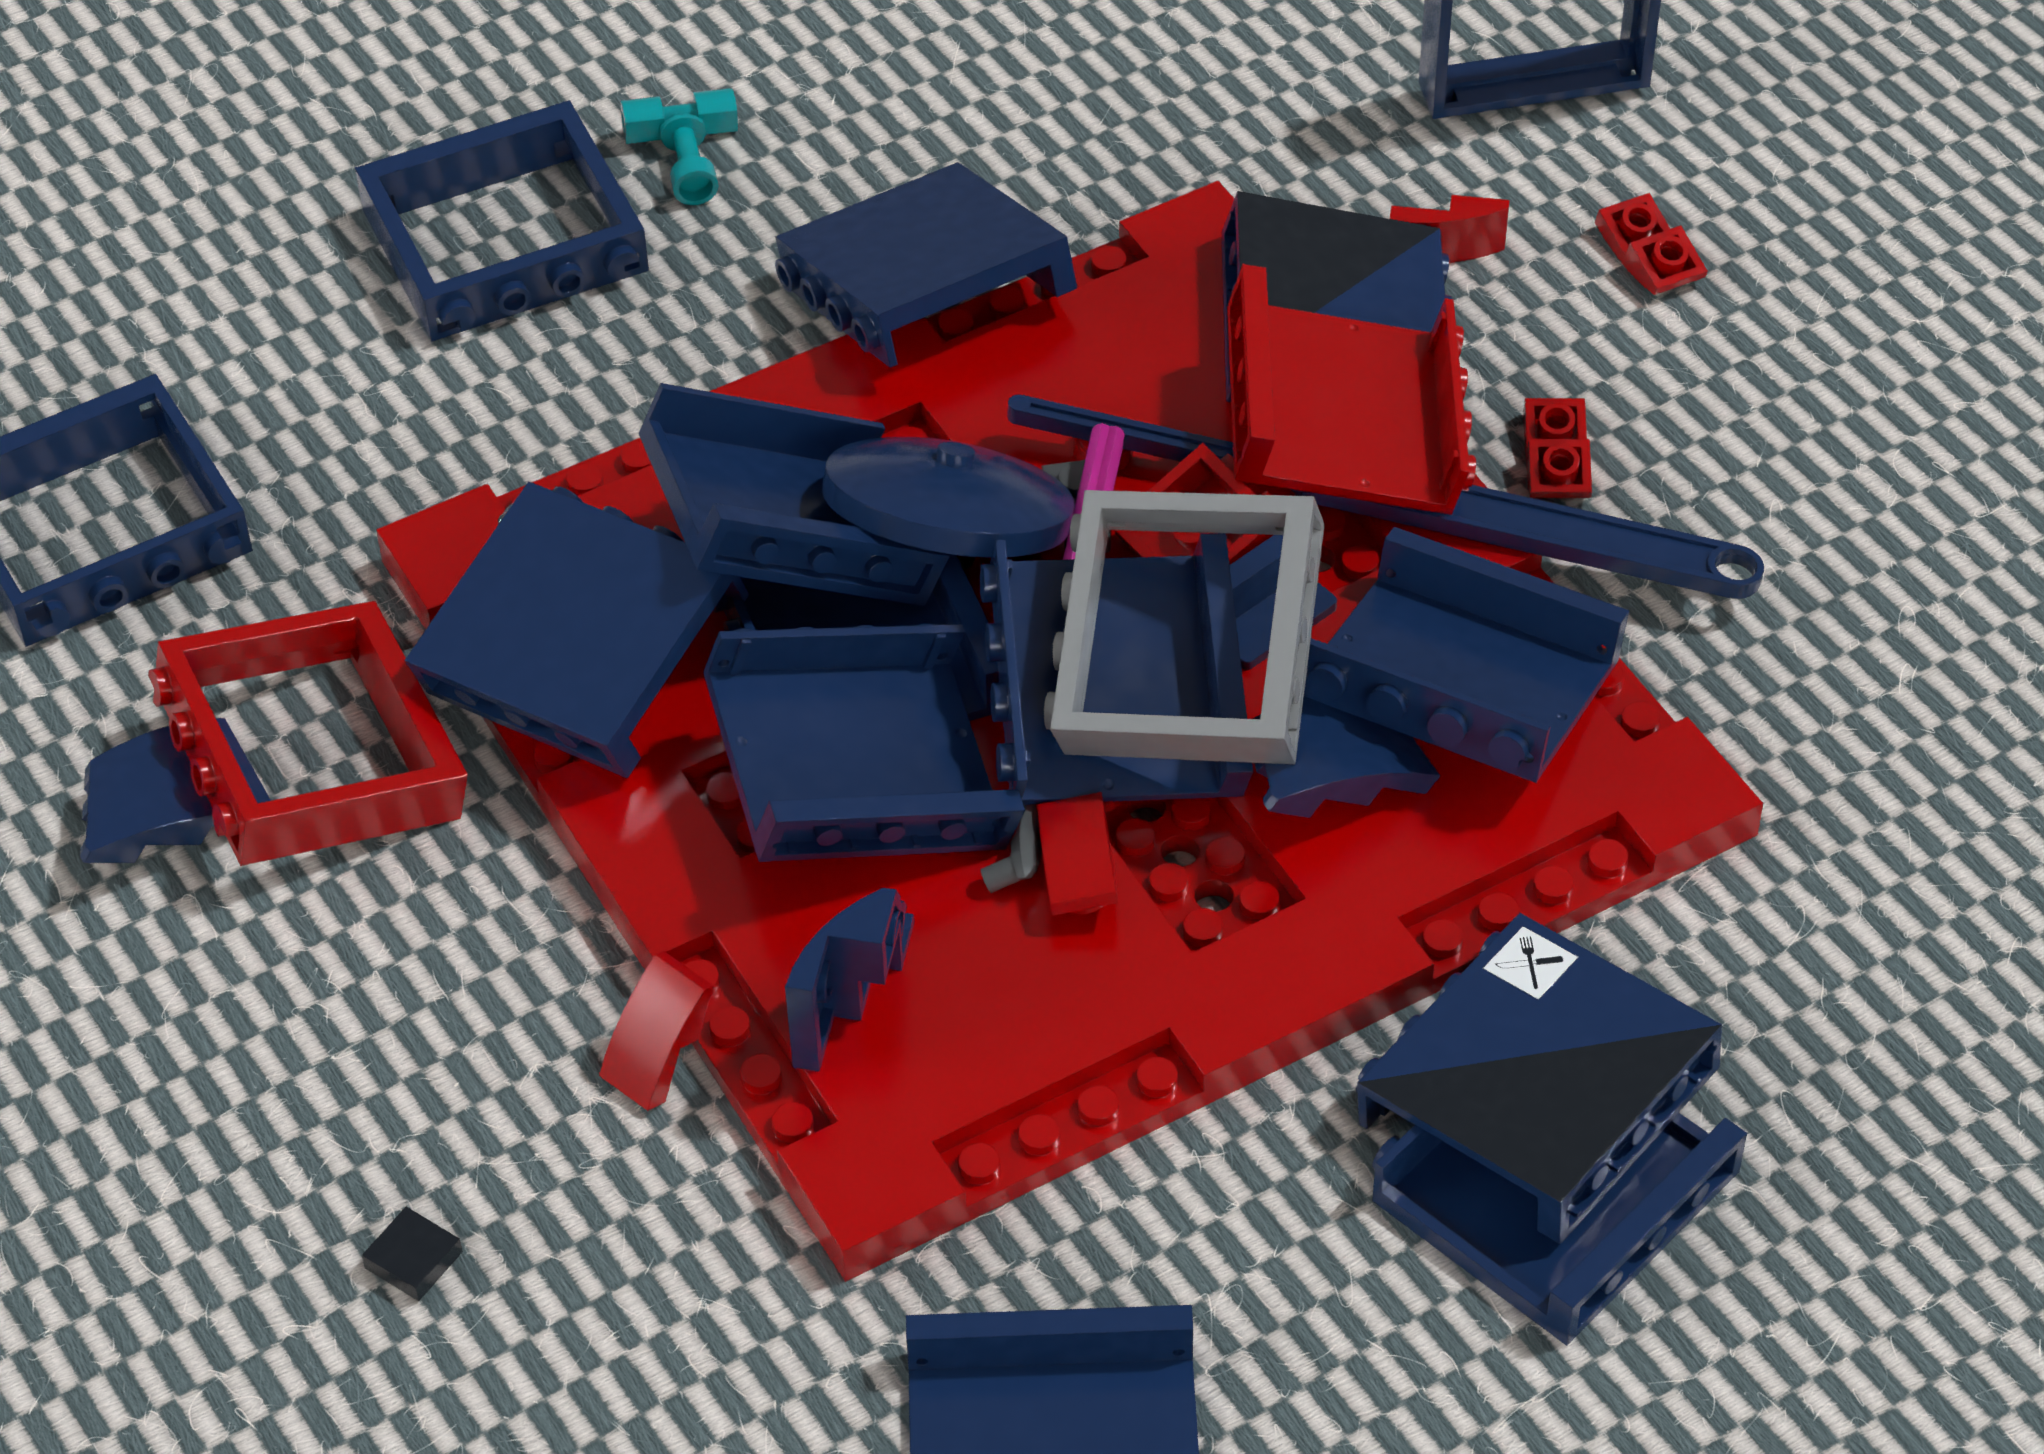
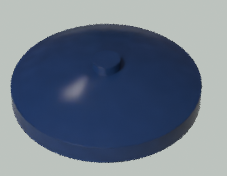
[822,437,1074,557]

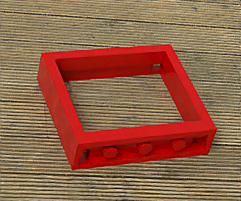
[148,601,468,866]

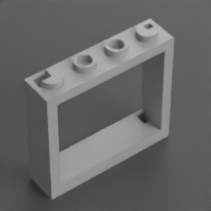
[1044,490,1325,764]

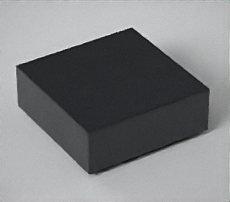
[362,1207,463,1301]

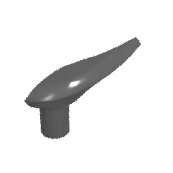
[981,804,1042,893]

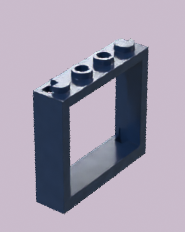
[1419,0,1661,119]
[355,100,649,342]
[0,373,253,647]

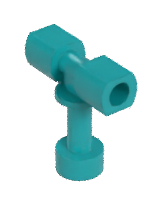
[620,88,738,205]

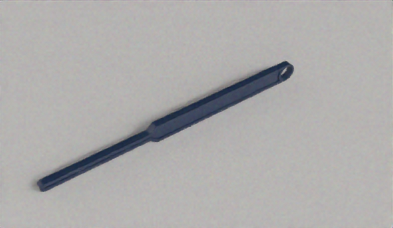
[1007,394,1764,599]

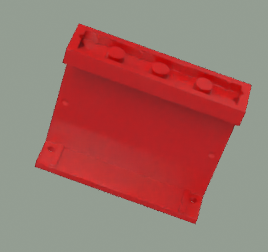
[1227,264,1476,515]

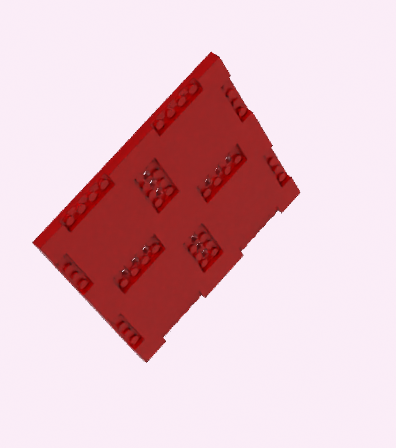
[376,180,1763,1282]

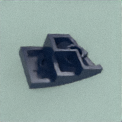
[1253,697,1441,818]
[80,718,271,863]
[785,888,915,1071]

